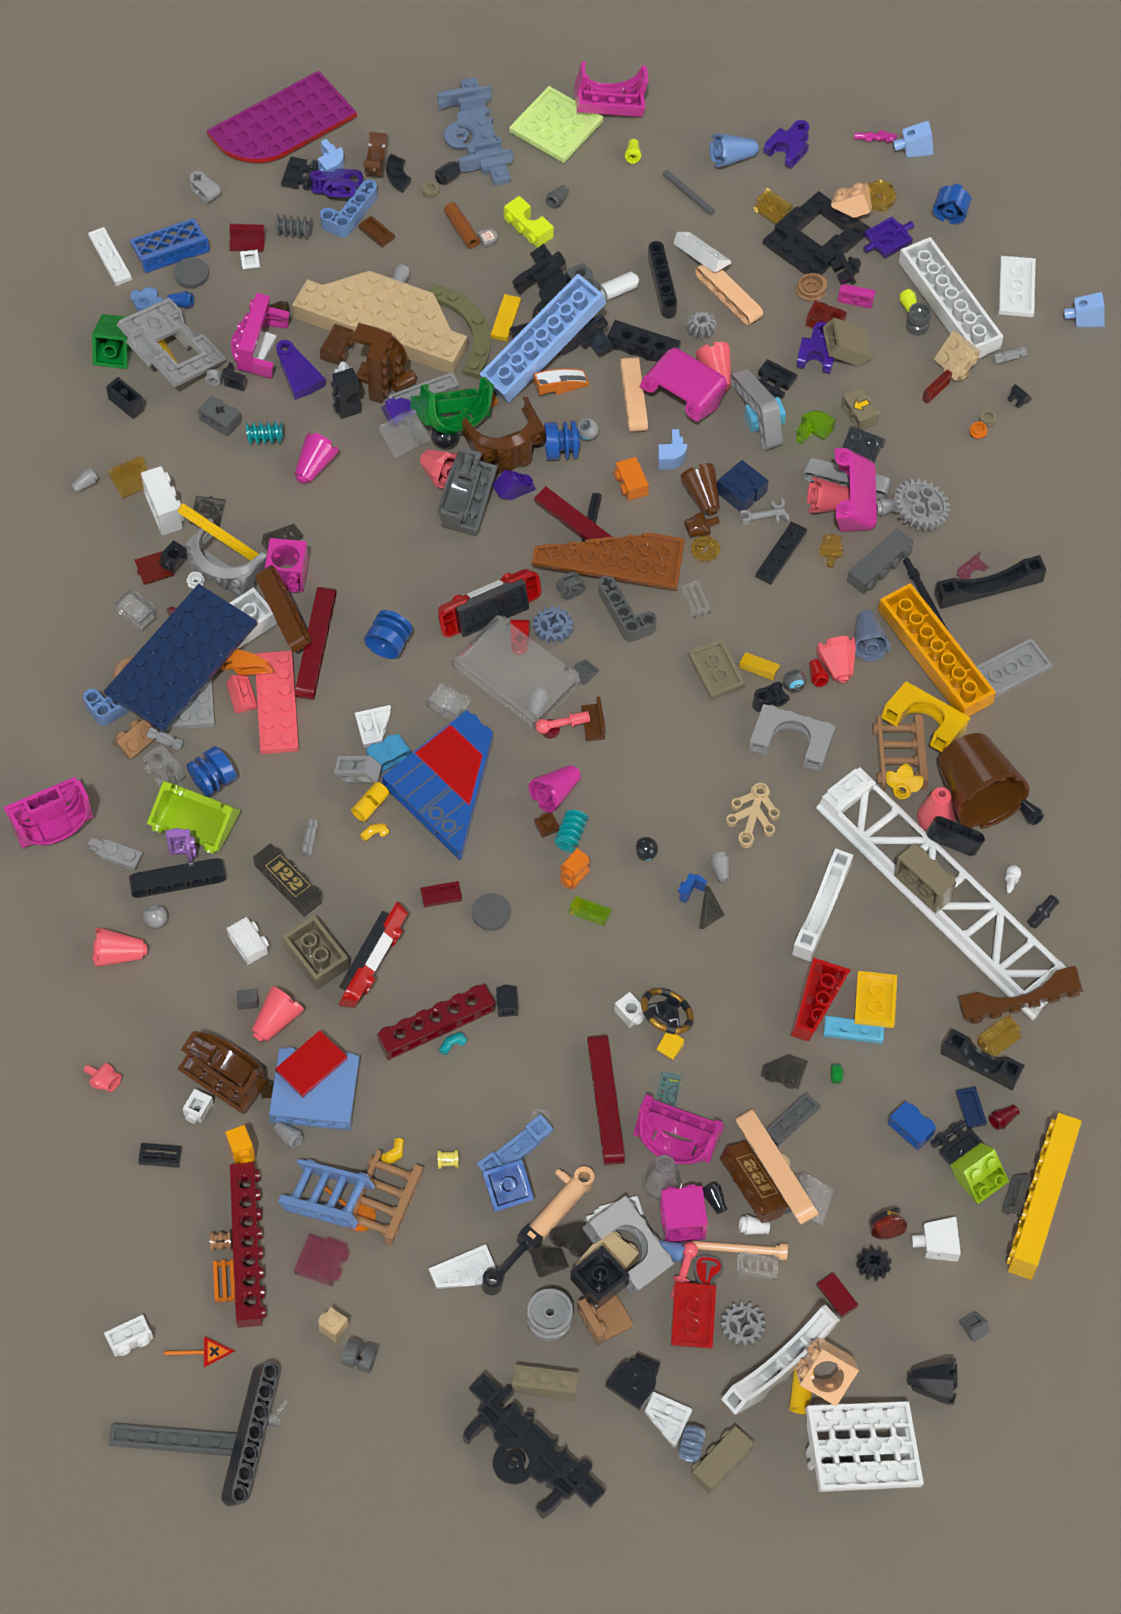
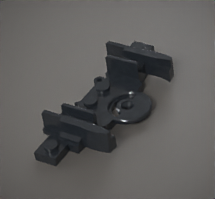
[512,243,614,357]
[463,1374,606,1519]

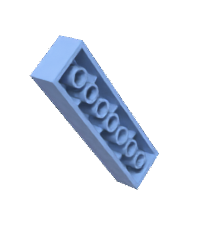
[480,274,606,404]

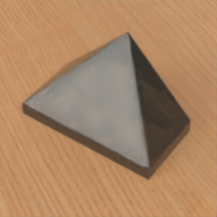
[699,886,724,929]

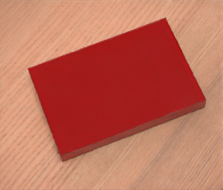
[275,1030,347,1098]
[670,1282,717,1349]

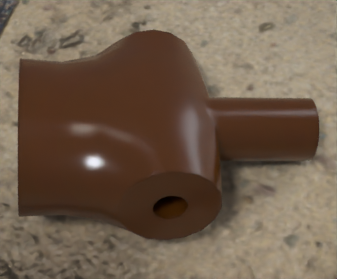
[684,512,720,538]

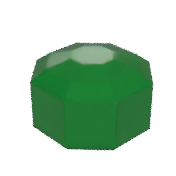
[830,1064,844,1084]

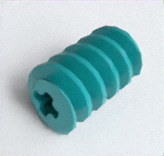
[246,421,283,445]
[554,810,589,853]

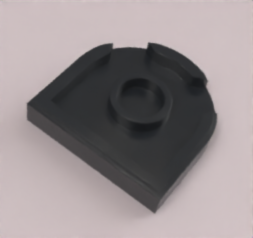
[605,1360,656,1411]

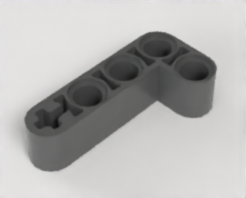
[598,576,657,642]

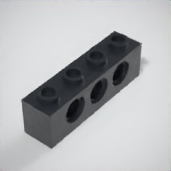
[607,320,681,362]

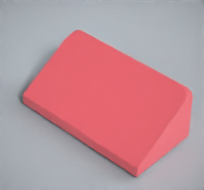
[226,675,258,713]

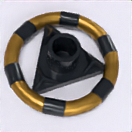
[641,988,694,1035]

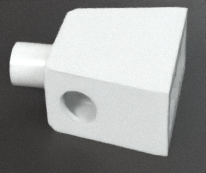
[911,1217,961,1261]

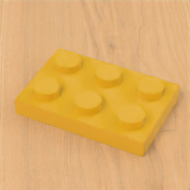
[854,971,897,1028]

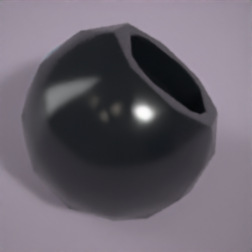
[636,837,658,861]

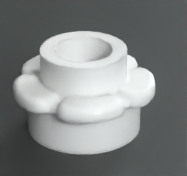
[186,572,205,589]

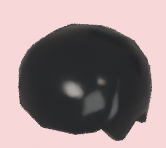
[431,428,458,449]

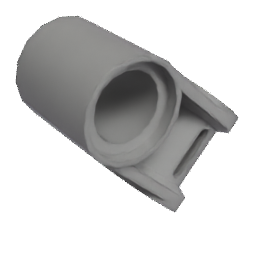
[190,171,221,204]

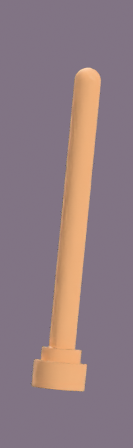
[690,1241,788,1260]

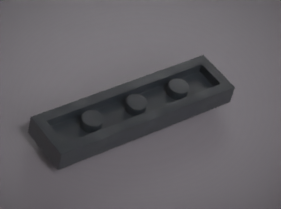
[755,521,807,585]

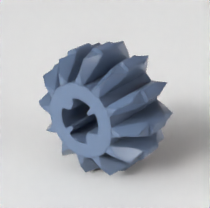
[678,1425,705,1463]

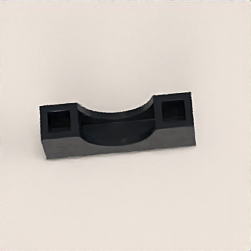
[941,1029,1025,1091]

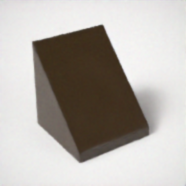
[261,1080,274,1099]

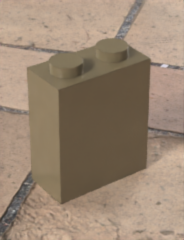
[823,318,872,367]

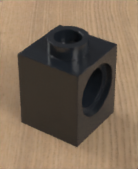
[159,540,187,574]
[496,985,518,1017]

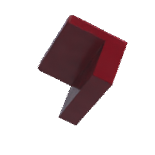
[229,224,265,252]

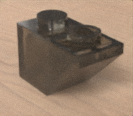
[761,1055,808,1090]
[549,1222,593,1257]

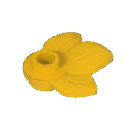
[886,763,924,799]

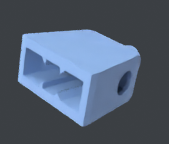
[893,121,933,157]
[1064,292,1104,327]

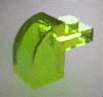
[796,410,836,445]

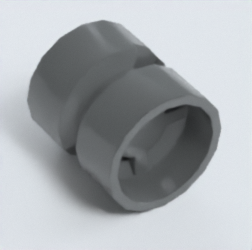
[906,302,932,336]
[341,1338,378,1373]

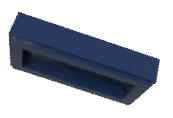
[955,1086,987,1129]

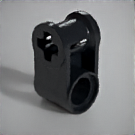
[752,682,790,712]

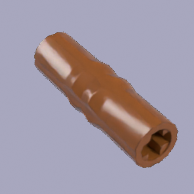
[444,202,480,249]

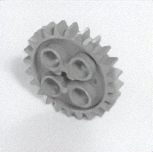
[892,478,950,531]

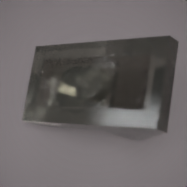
[530,1248,569,1278]

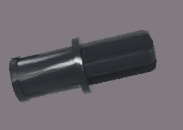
[1028,895,1059,929]

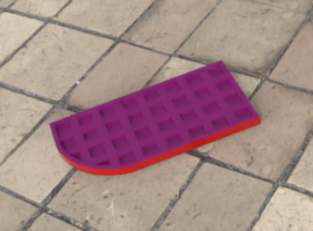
[207,70,357,163]

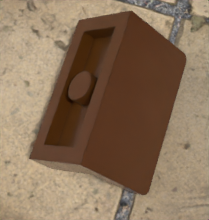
[581,696,605,742]

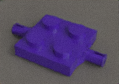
[863,216,914,258]

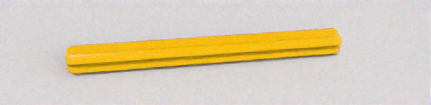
[177,503,259,561]

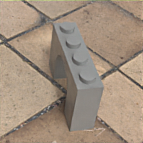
[749,704,836,772]
[582,1196,674,1295]

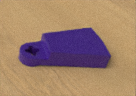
[276,340,326,400]

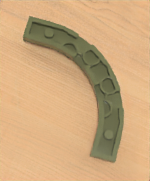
[428,283,491,379]

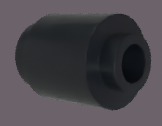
[435,161,461,185]

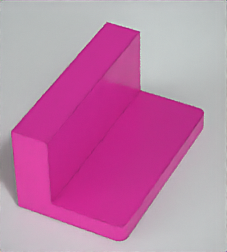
[838,284,876,309]

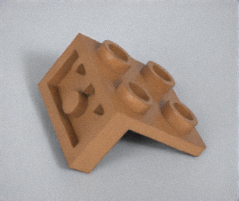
[577,1295,633,1345]

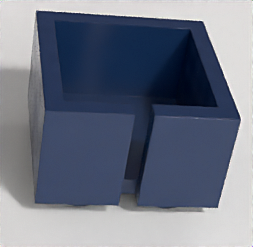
[717,460,769,512]

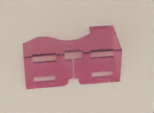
[957,551,989,579]

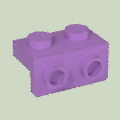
[166,828,197,863]

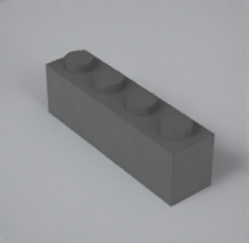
[847,528,913,594]

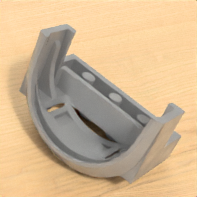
[186,518,267,598]

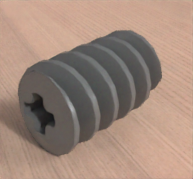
[275,214,313,239]

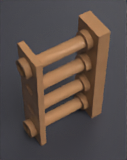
[872,715,928,791]
[346,1150,423,1246]

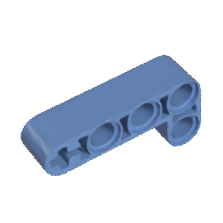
[320,180,378,238]
[83,689,129,726]

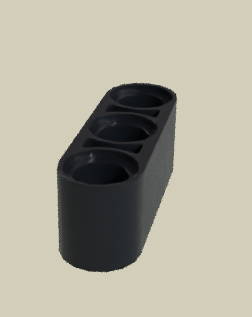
[926,816,985,856]

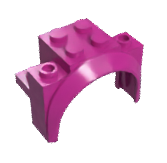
[3,777,93,849]

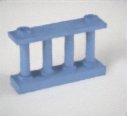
[278,1159,375,1229]

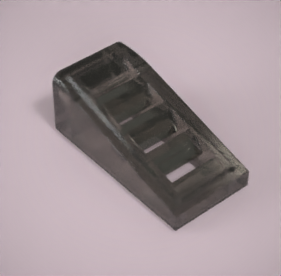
[262,524,304,552]

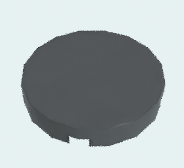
[174,257,209,289]
[472,893,511,931]

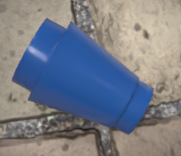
[167,291,194,309]

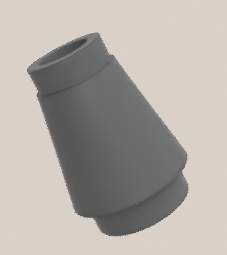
[546,185,569,208]

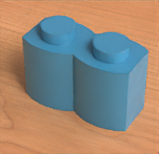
[366,734,411,774]

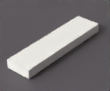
[88,227,132,286]

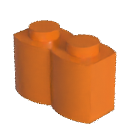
[560,848,590,890]

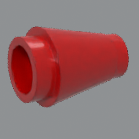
[809,659,829,687]

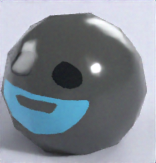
[783,669,806,692]

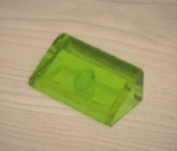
[569,896,612,927]

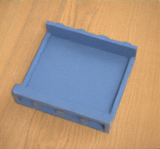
[269,1047,360,1130]

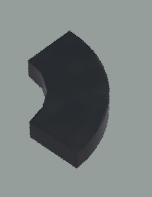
[386,154,411,193]

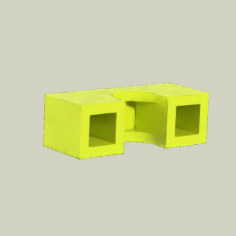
[504,196,554,248]

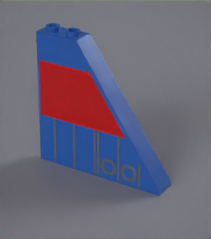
[382,710,493,860]

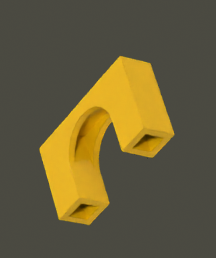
[881,681,971,752]

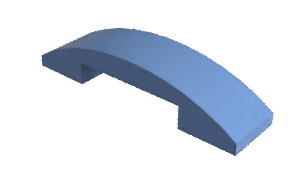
[477,1114,553,1171]

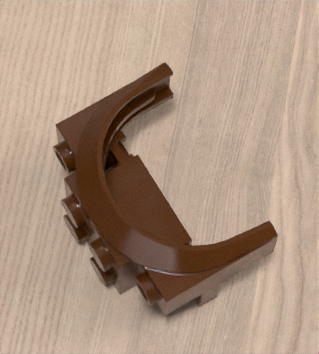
[462,397,546,474]

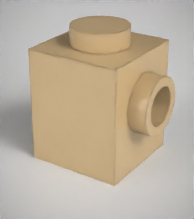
[318,1307,349,1343]

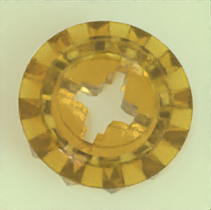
[691,536,720,563]

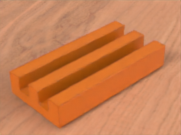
[213,1259,235,1303]

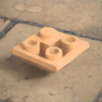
[831,182,872,218]

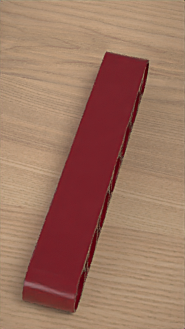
[295,587,337,700]
[587,1034,625,1166]

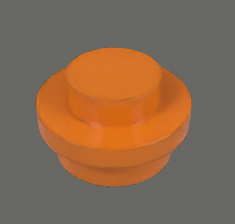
[969,422,987,439]

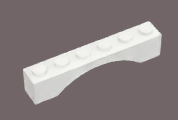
[792,848,853,962]

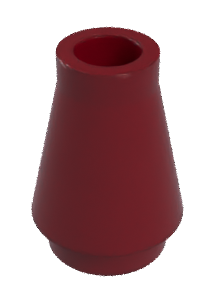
[989,1104,1020,1130]

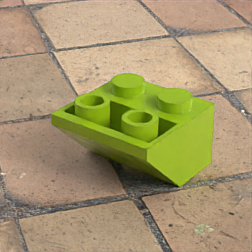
[950,1143,1009,1204]

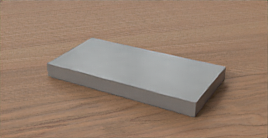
[976,638,1053,698]

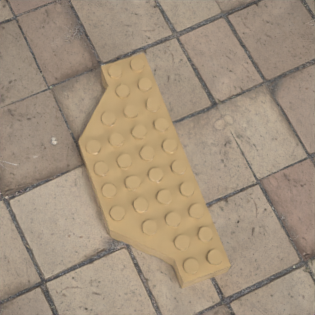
[292,271,468,374]

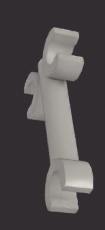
[740,499,789,525]

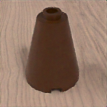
[680,463,720,516]

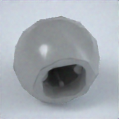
[577,418,599,441]
[143,905,167,929]

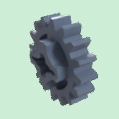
[533,606,573,644]

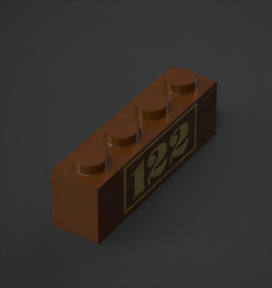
[720,1141,789,1223]

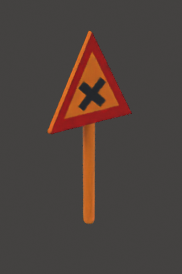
[164,1336,236,1368]

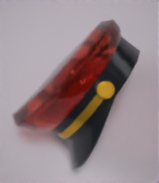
[870,1208,908,1240]

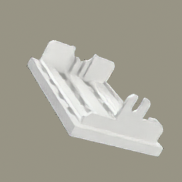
[805,1402,924,1492]

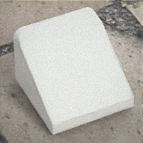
[240,250,260,269]

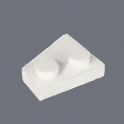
[355,705,391,748]
[645,1392,692,1448]

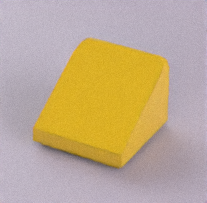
[656,1033,685,1060]

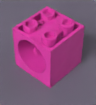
[265,538,309,593]
[659,1185,708,1242]

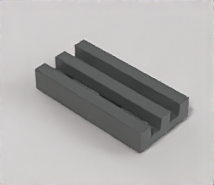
[1002,1174,1033,1214]

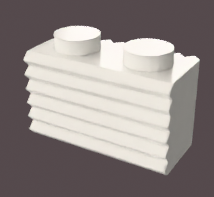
[227,917,269,965]

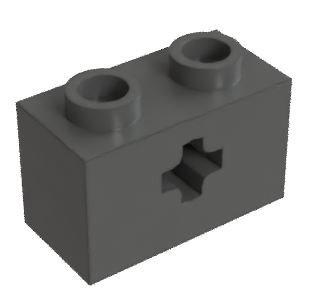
[198,395,241,437]

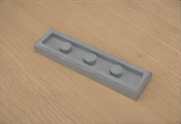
[388,372,460,401]

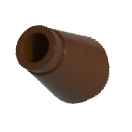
[391,369,417,392]

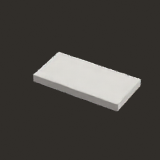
[998,256,1036,317]

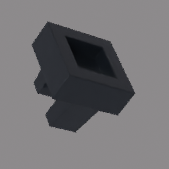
[1008,384,1032,408]

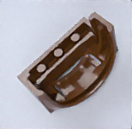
[352,323,407,404]
[177,1031,268,1114]

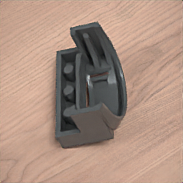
[437,447,497,536]

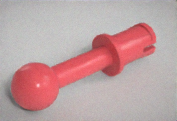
[535,711,590,734]
[670,1242,698,1299]

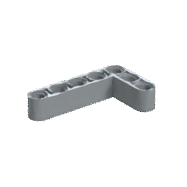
[731,369,783,450]

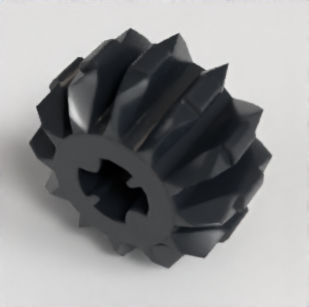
[856,1245,892,1282]

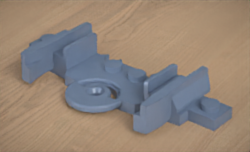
[437,77,513,186]

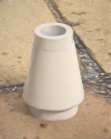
[739,1214,770,1235]

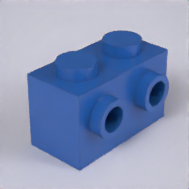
[888,1101,936,1151]

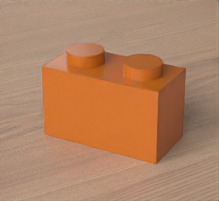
[613,457,649,501]

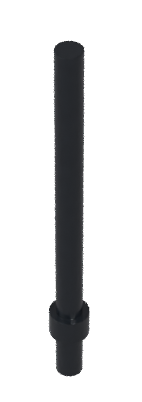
[903,558,950,633]

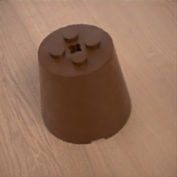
[938,733,1029,829]

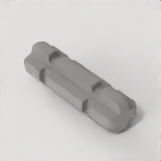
[993,347,1027,364]
[146,727,183,750]
[301,819,318,855]

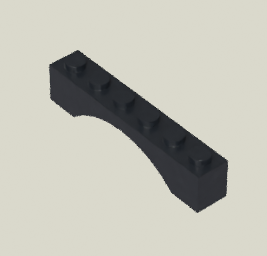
[934,555,1047,609]

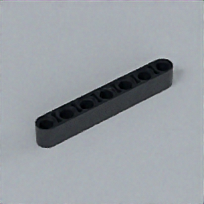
[221,1362,279,1507]

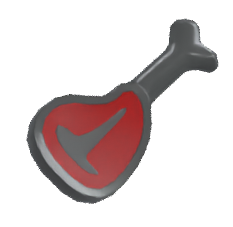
[693,1255,724,1285]

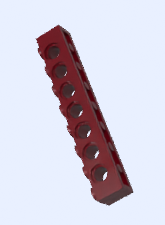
[230,1162,266,1328]

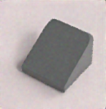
[571,659,599,685]
[237,989,258,1010]
[959,1311,990,1342]

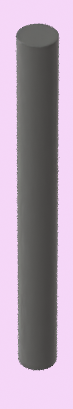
[663,170,715,215]

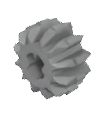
[686,310,717,340]

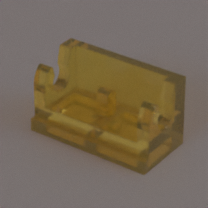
[754,188,793,225]
[977,1015,1022,1057]

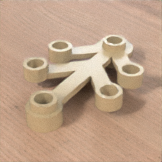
[726,783,780,848]

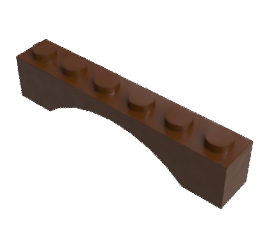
[959,966,1084,1024]

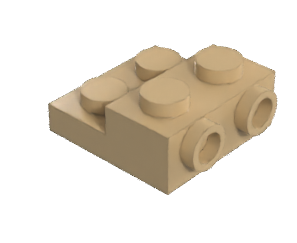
[934,331,981,381]

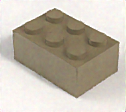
[894,843,957,914]
[282,915,349,989]

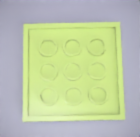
[509,86,603,163]

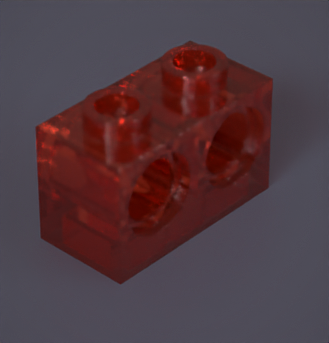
[805,300,847,329]

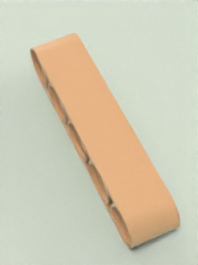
[695,264,763,325]
[620,357,648,432]

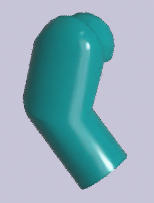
[439,1032,467,1055]

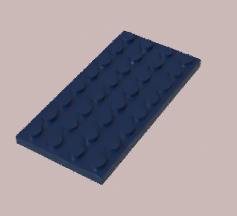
[104,583,258,733]

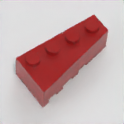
[790,957,851,1042]

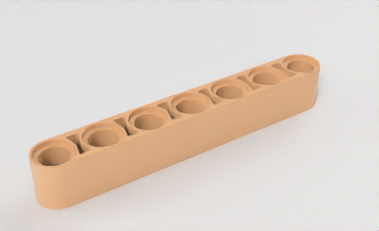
[735,1109,818,1225]

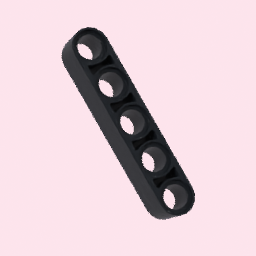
[648,241,677,319]
[129,858,226,898]

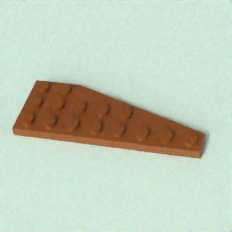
[531,532,685,591]

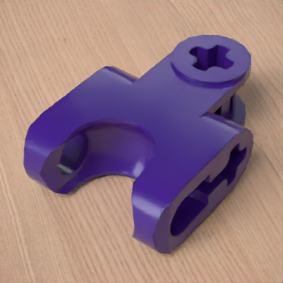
[763,120,809,169]
[310,169,364,197]
[796,322,834,374]

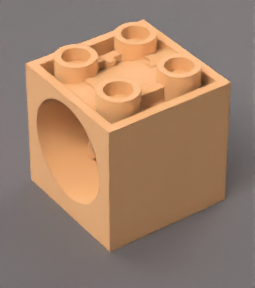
[795,1337,859,1406]

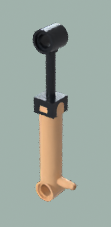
[481,1166,595,1296]

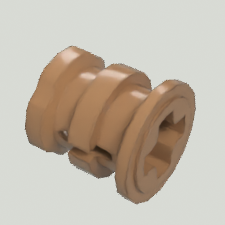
[210,1230,232,1251]

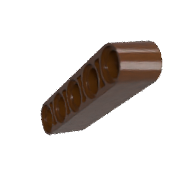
[255,565,311,652]

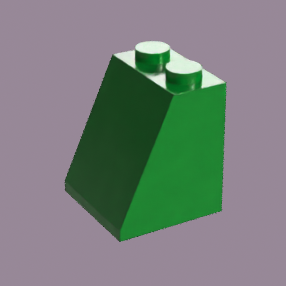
[92,314,133,369]

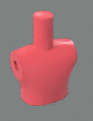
[84,1063,121,1092]

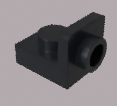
[222,362,247,392]

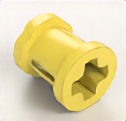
[437,1149,459,1169]

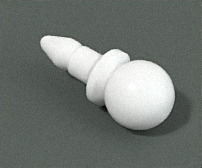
[1005,865,1021,893]

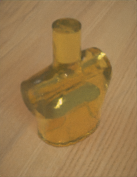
[819,534,843,568]

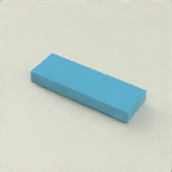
[823,1016,884,1044]

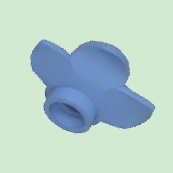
[130,287,165,311]

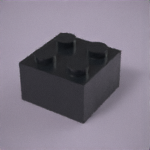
[570,1245,630,1310]

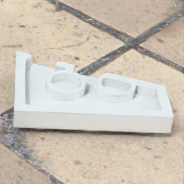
[428,1244,497,1289]

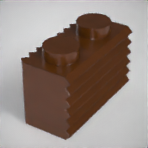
[320,324,355,365]

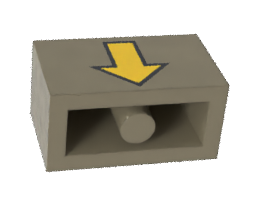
[841,388,879,430]

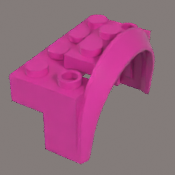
[574,61,648,117]
[231,293,290,379]
[633,1094,724,1165]

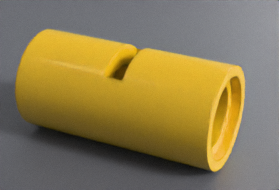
[351,782,390,822]
[789,1369,815,1414]

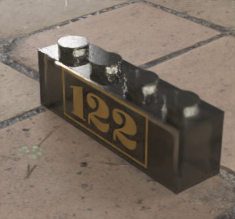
[253,843,322,917]

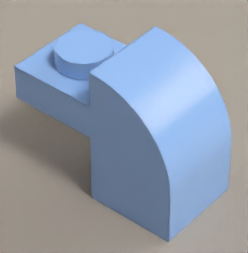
[318,139,344,172]
[658,429,687,470]

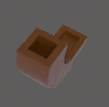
[363,132,388,175]

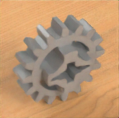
[720,1302,766,1348]

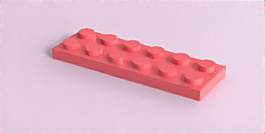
[255,651,299,754]

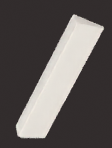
[674,232,731,272]

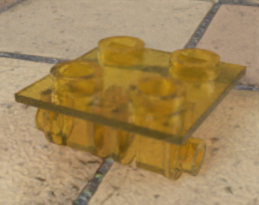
[107,456,148,498]

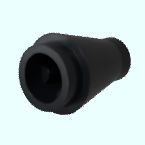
[1020,799,1044,825]
[703,1182,727,1214]

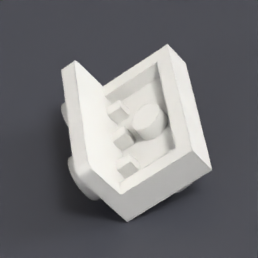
[104,1315,154,1357]

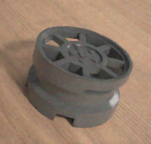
[556,572,586,600]

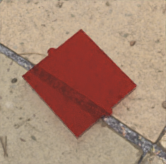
[134,551,175,585]

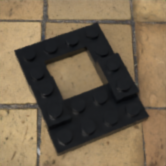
[762,191,870,275]

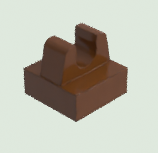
[534,812,559,838]

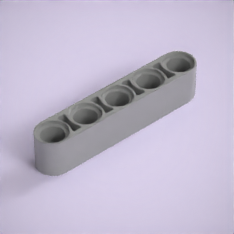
[802,458,892,499]

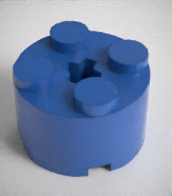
[933,184,972,224]

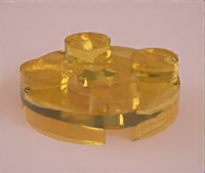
[868,180,897,212]

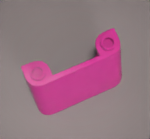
[639,348,727,422]
[835,448,877,532]

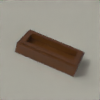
[358,216,395,248]

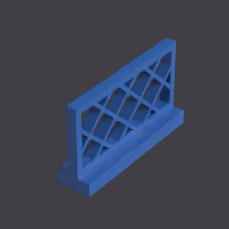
[130,218,210,273]

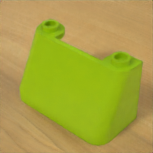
[147,781,241,854]

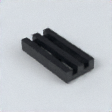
[138,1143,182,1168]

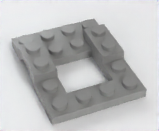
[117,298,226,387]

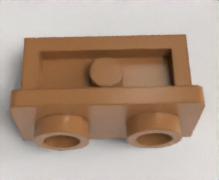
[113,718,155,760]

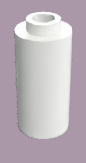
[600,271,639,301]

